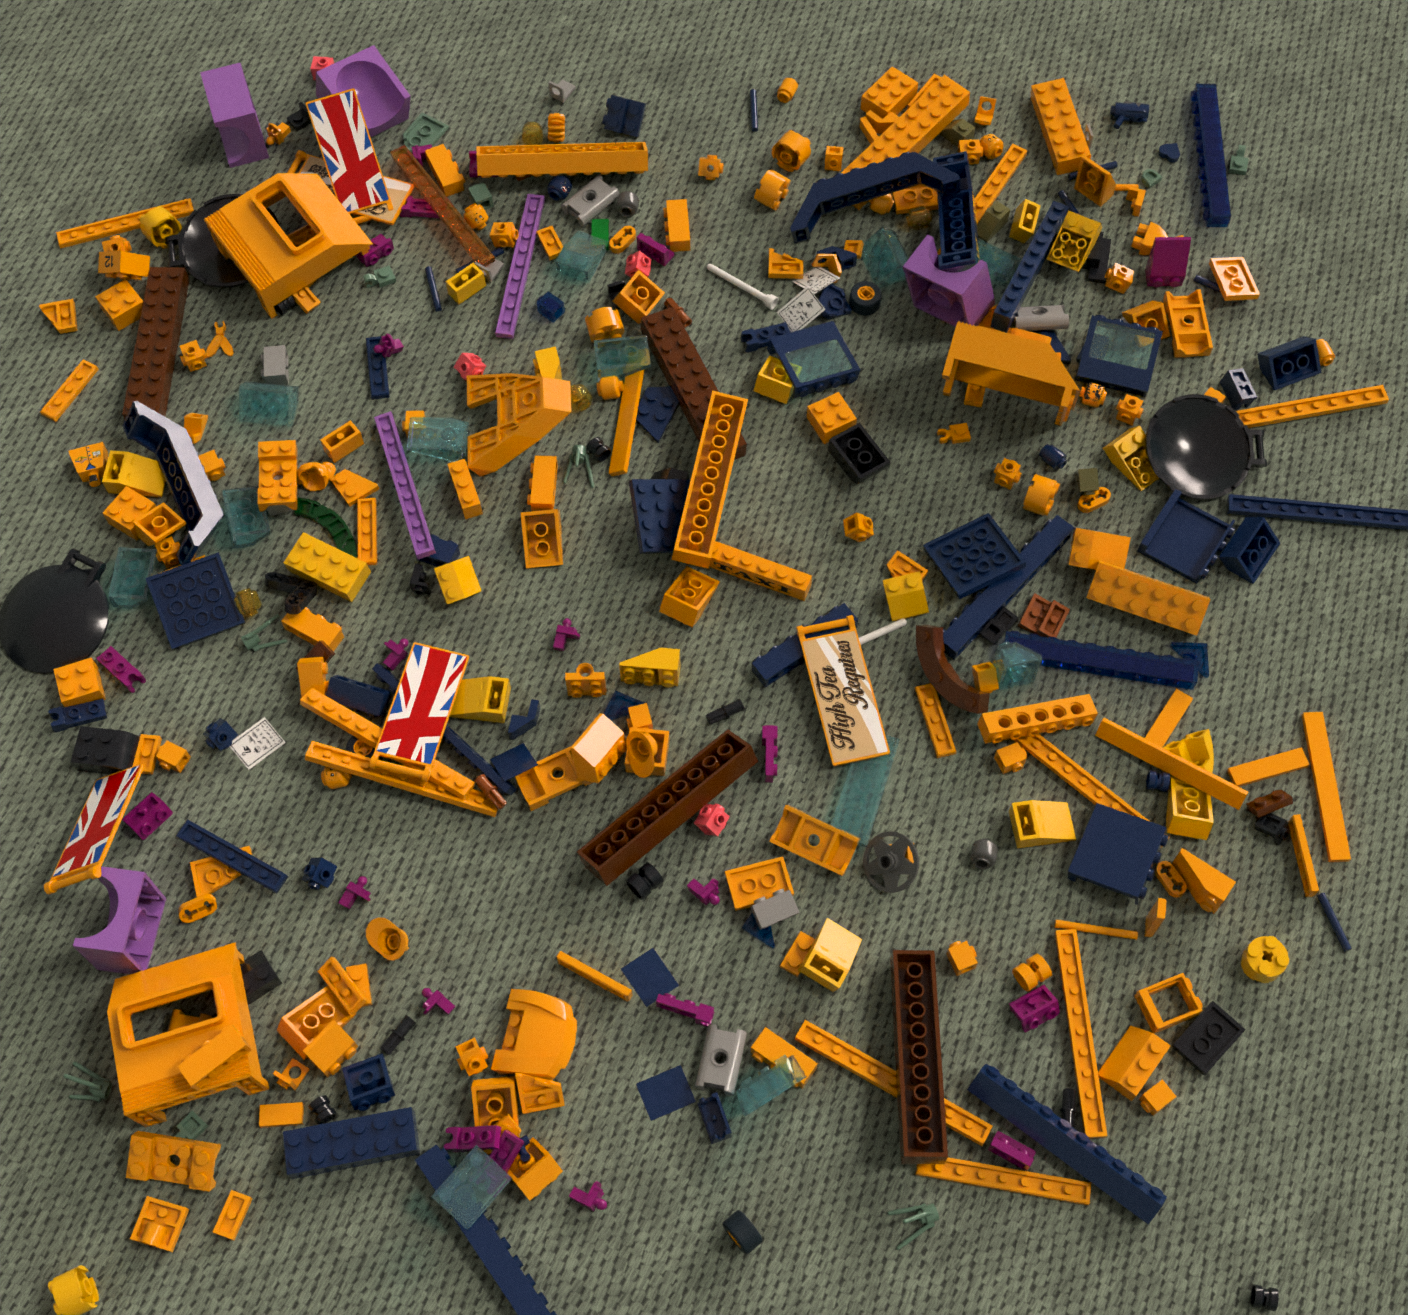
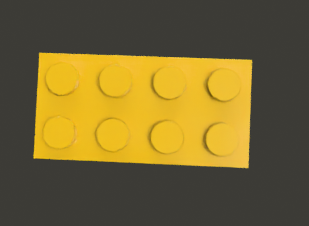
[284,532,371,602]

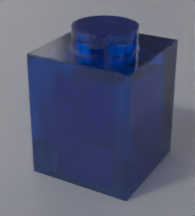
[536,291,565,323]

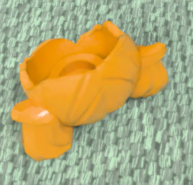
[297,461,336,491]

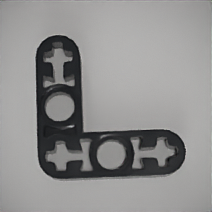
[264,572,317,614]

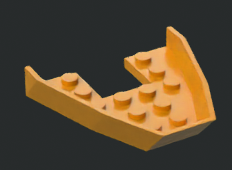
[467,373,571,477]

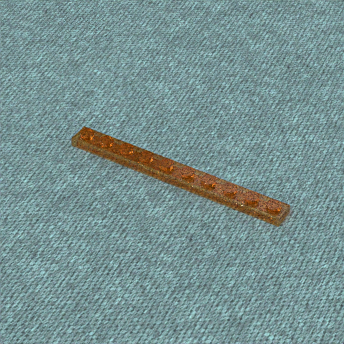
[390,145,495,266]

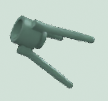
[563,445,594,488]
[241,614,288,652]
[63,1062,112,1102]
[887,1203,939,1250]

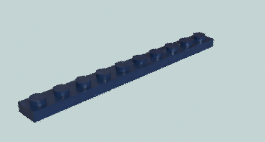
[1227,494,1408,530]
[372,663,517,795]

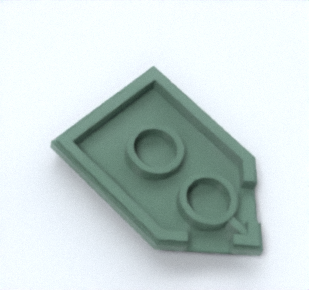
[402,113,449,154]

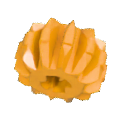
[548,113,565,142]

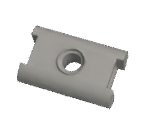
[561,175,620,227]
[1013,305,1069,331]
[695,1024,747,1096]

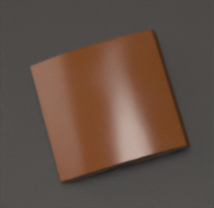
[1017,593,1070,641]

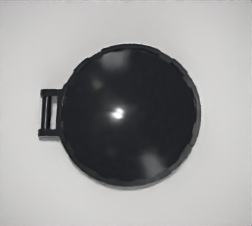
[165,194,280,288]
[1145,394,1267,500]
[0,548,109,674]

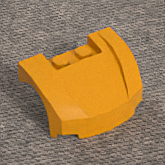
[491,989,577,1081]

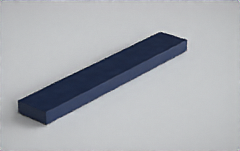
[176,820,288,894]

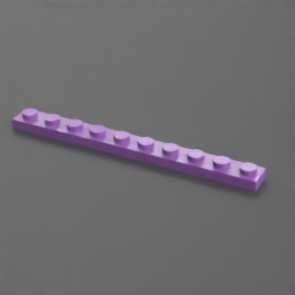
[495,194,545,339]
[374,411,436,560]

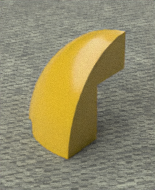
[1163,729,1214,773]

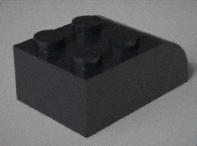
[828,422,891,484]
[70,726,140,774]

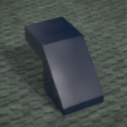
[817,246,857,271]
[508,699,540,740]

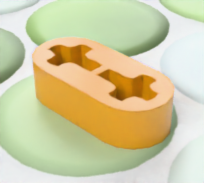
[609,226,636,254]
[1077,487,1111,513]
[1155,861,1187,898]
[178,894,217,923]

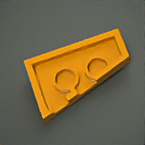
[190,846,253,897]

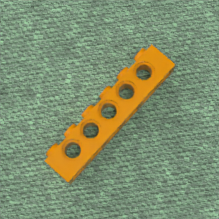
[977,694,1098,744]

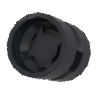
[625,862,664,900]

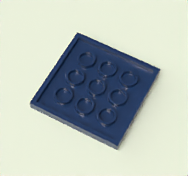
[629,479,691,554]
[923,513,1026,600]
[145,552,246,650]

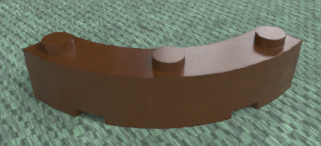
[916,625,990,714]

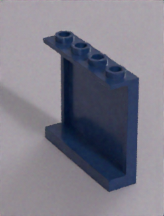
[1137,489,1235,584]
[1068,803,1169,905]

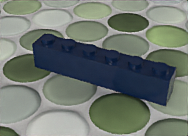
[752,603,858,688]

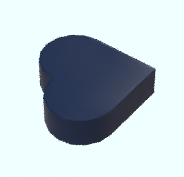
[1158,143,1180,163]

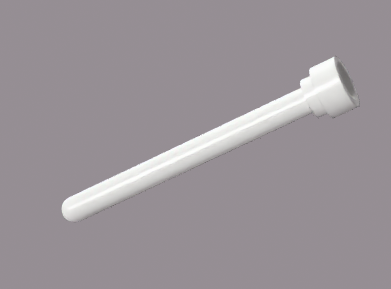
[707,264,779,310]
[859,619,907,645]

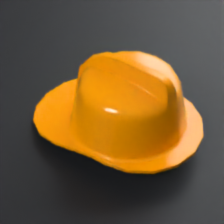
[626,731,658,778]
[366,917,409,960]

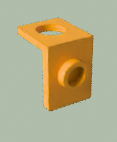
[974,96,996,125]
[812,254,842,283]
[273,1058,310,1090]

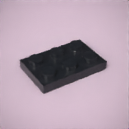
[1171,1001,1246,1076]

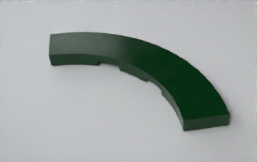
[294,497,358,558]

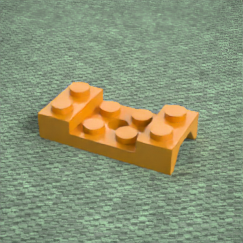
[1163,289,1213,358]
[257,440,297,512]
[515,746,593,811]
[769,805,861,876]
[126,1131,221,1192]

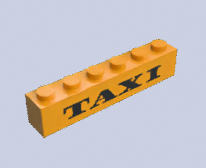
[709,541,812,601]

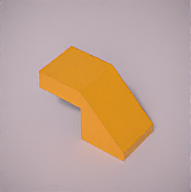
[865,110,899,134]
[184,413,208,444]

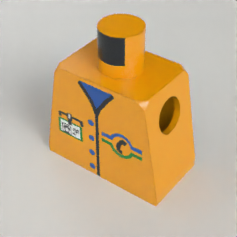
[68,442,108,487]

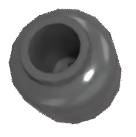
[616,191,639,217]
[970,839,998,870]

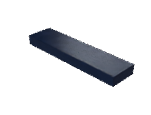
[366,336,390,400]

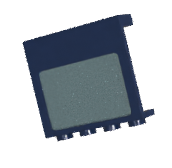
[1075,315,1163,397]
[767,321,860,399]

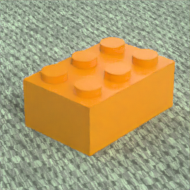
[860,66,918,119]

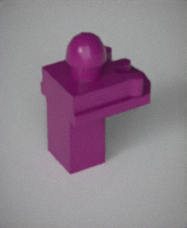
[405,144,432,169]
[374,333,404,358]
[553,618,580,651]
[383,638,408,671]
[338,876,371,909]
[687,878,720,905]
[422,988,455,1015]
[569,1181,607,1212]

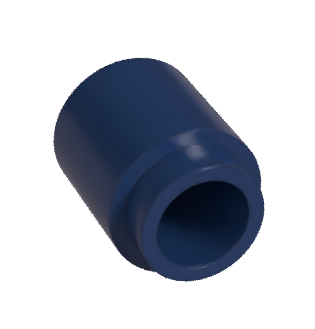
[1039,444,1067,470]

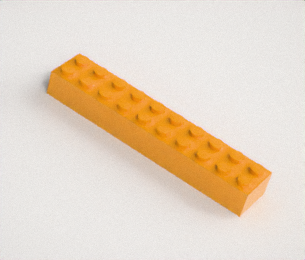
[841,74,970,210]
[476,142,648,178]
[672,391,748,569]

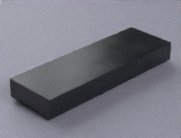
[1088,238,1111,284]

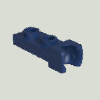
[740,322,791,353]
[48,699,107,732]

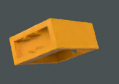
[1134,973,1203,1034]

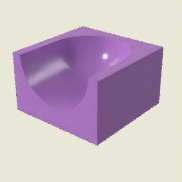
[316,45,411,137]
[200,63,269,168]
[903,234,995,327]
[73,867,166,974]

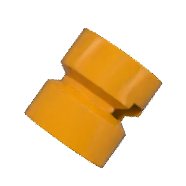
[1012,953,1052,992]

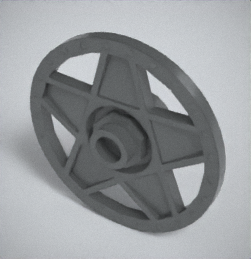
[863,832,919,893]

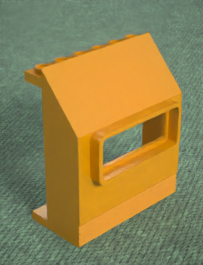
[204,173,373,319]
[942,321,1080,426]
[107,942,269,1127]

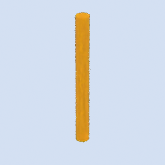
[1054,920,1138,940]

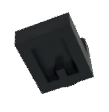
[287,102,312,131]
[607,280,625,310]
[410,564,431,595]
[1255,813,1290,845]

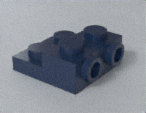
[602,95,646,137]
[342,1053,396,1111]

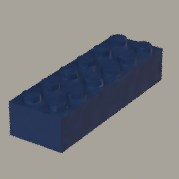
[283,1107,420,1179]

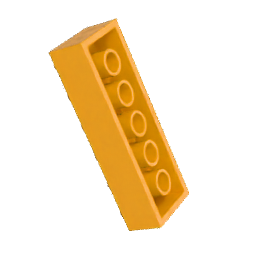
[1031,78,1091,175]
[1086,560,1210,636]

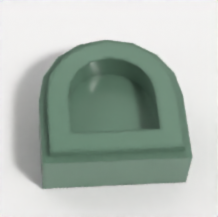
[1141,169,1162,188]

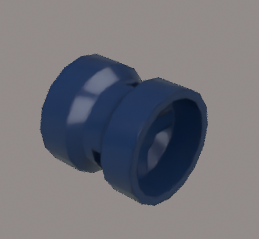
[1146,770,1170,792]

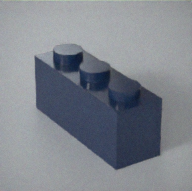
[326,675,391,718]

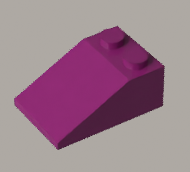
[1145,237,1191,287]

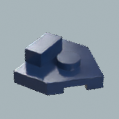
[819,284,852,319]

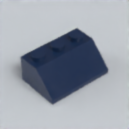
[1257,336,1322,390]
[1219,517,1280,584]

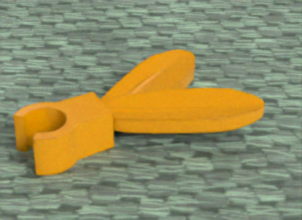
[206,321,234,357]

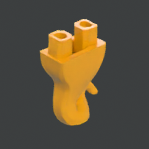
[1131,222,1184,256]

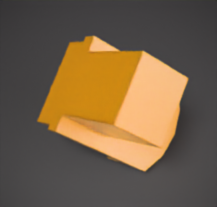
[266,122,291,145]

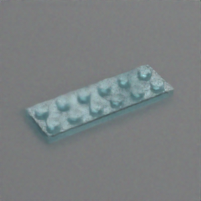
[831,735,900,847]

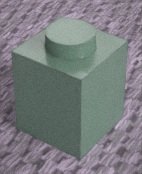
[468,182,494,210]

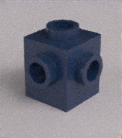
[203,718,238,751]
[302,857,337,890]

